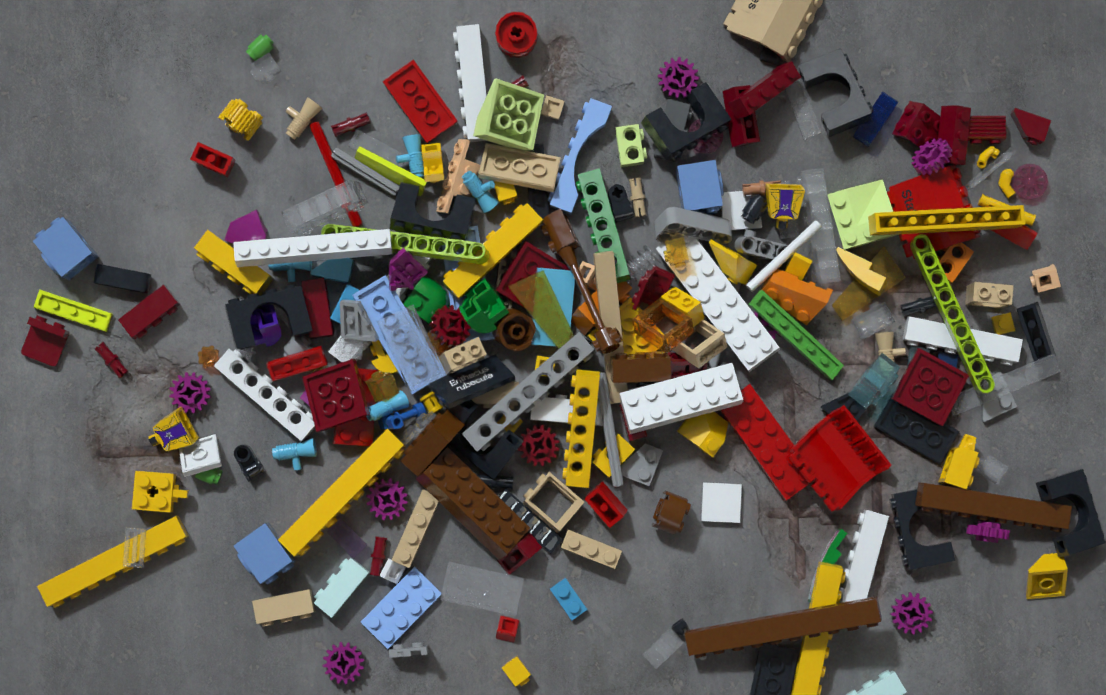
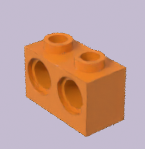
[931,243,974,284]

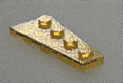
[831,247,906,321]

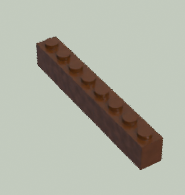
[915,483,1072,532]

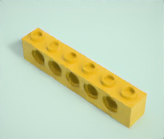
[562,370,600,488]

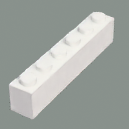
[453,24,487,142]
[902,316,1023,366]
[839,510,889,603]

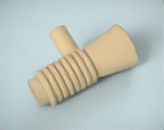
[286,97,323,140]
[875,332,906,375]

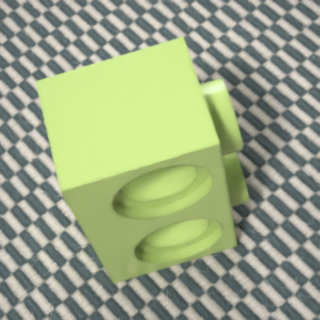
[615,124,647,167]

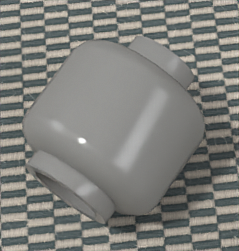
[284,336,312,356]

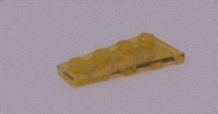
[508,270,574,348]

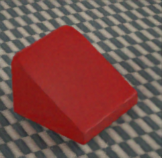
[496,616,519,643]

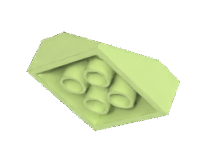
[473,78,544,151]
[827,179,899,250]

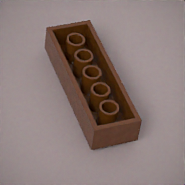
[416,447,530,560]

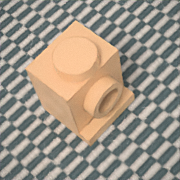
[573,261,597,291]
[1029,264,1061,293]

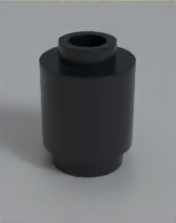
[741,195,768,224]

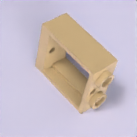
[965,282,1013,308]
[665,320,727,368]
[437,337,487,376]
[523,472,584,533]

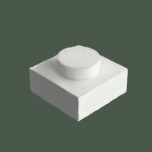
[380,558,406,584]

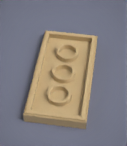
[478,143,561,192]

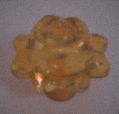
[198,345,219,368]

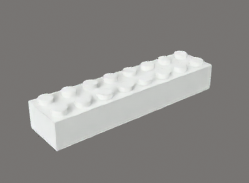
[656,234,780,372]

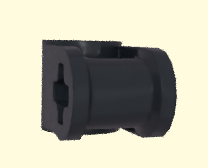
[608,184,634,223]
[234,444,266,482]

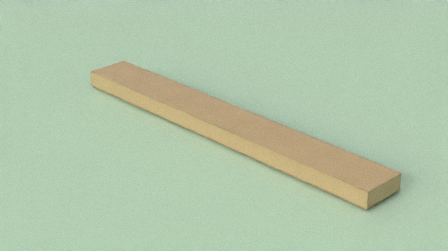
[593,251,628,404]

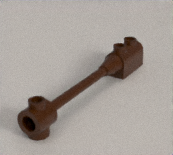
[541,208,623,354]

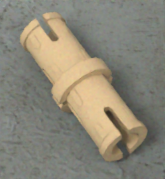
[629,178,647,218]

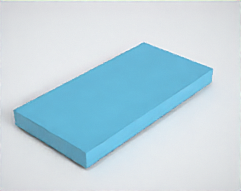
[531,268,575,347]

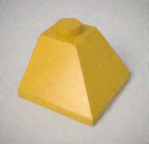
[709,239,757,285]
[677,412,728,457]
[1026,553,1068,599]

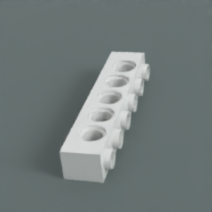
[214,349,315,442]

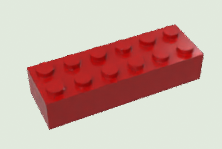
[720,384,813,501]

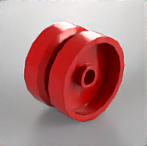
[495,12,537,58]

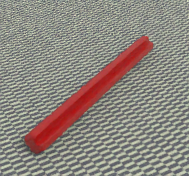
[310,122,362,227]

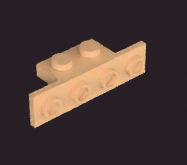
[436,139,480,213]

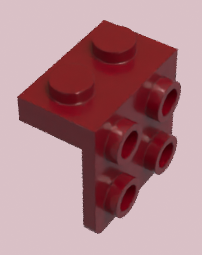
[892,101,940,148]
[631,266,675,311]
[21,315,70,366]

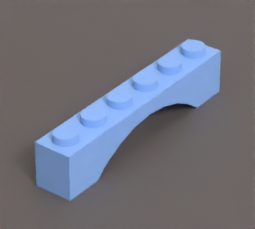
[548,98,612,215]

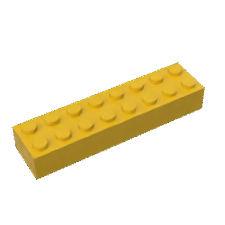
[278,429,406,556]

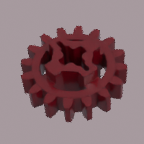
[429,305,472,347]
[518,425,559,466]

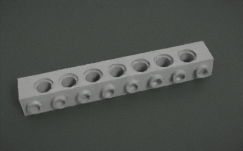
[462,332,594,451]

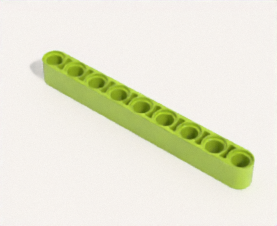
[321,224,490,264]
[910,234,995,394]

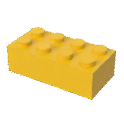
[194,229,274,296]

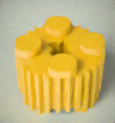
[218,98,263,141]

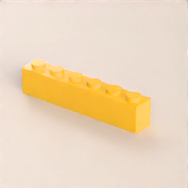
[443,203,543,300]

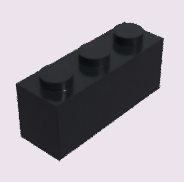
[1017,301,1056,364]

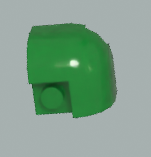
[403,275,449,324]
[459,278,509,333]

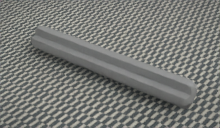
[331,148,399,196]

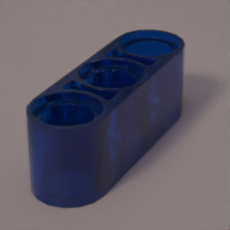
[852,91,898,147]

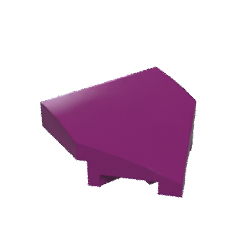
[224,209,268,244]
[389,247,428,291]

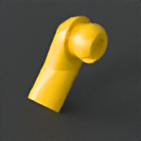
[977,146,1000,168]
[998,169,1016,198]

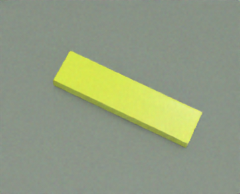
[355,146,427,196]
[33,289,113,332]

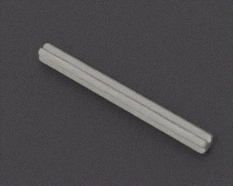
[598,373,623,487]

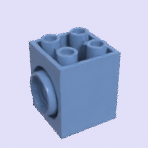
[675,160,724,215]
[33,217,99,280]
[234,523,296,584]

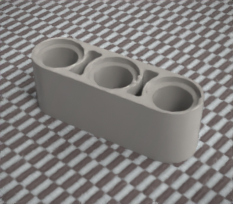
[735,236,792,262]

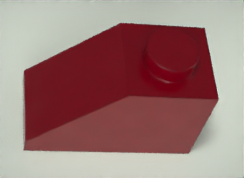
[1010,108,1051,146]
[497,533,542,575]

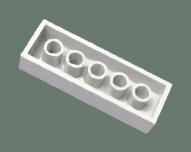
[619,363,743,434]

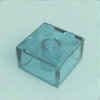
[848,353,900,408]

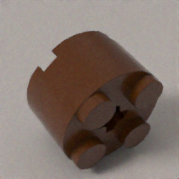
[492,308,536,351]
[652,490,691,535]

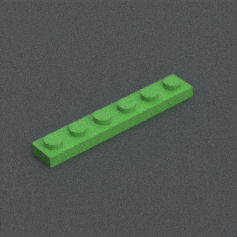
[748,290,844,380]

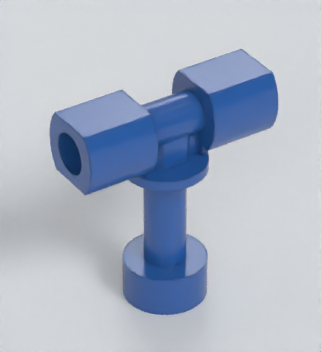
[377,402,426,429]

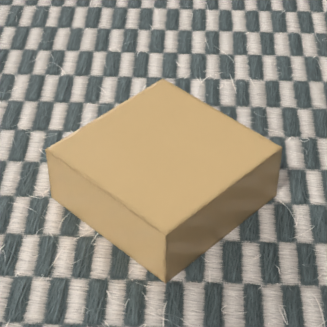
[541,95,565,120]

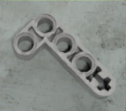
[654,207,732,244]

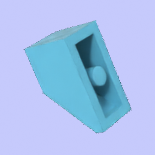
[310,258,354,284]

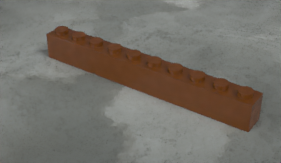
[684,596,882,658]

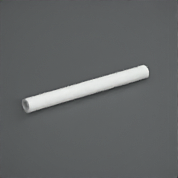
[746,220,822,292]

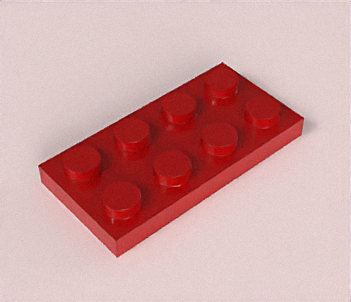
[382,59,458,144]
[333,368,378,446]

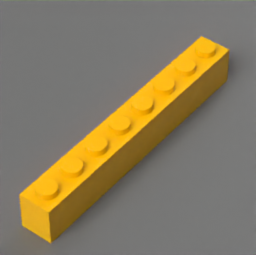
[868,205,1026,236]
[37,516,189,608]
[791,562,846,695]

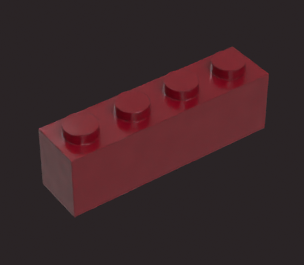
[728,61,801,119]

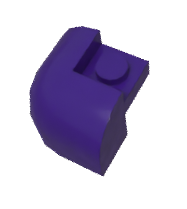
[250,304,281,347]

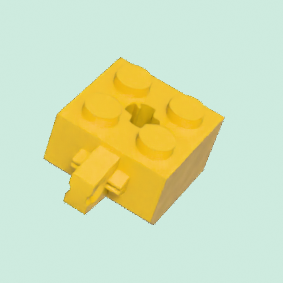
[938,434,980,489]
[132,471,189,512]

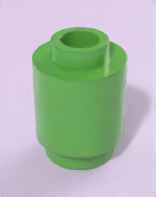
[246,34,274,62]
[195,467,223,485]

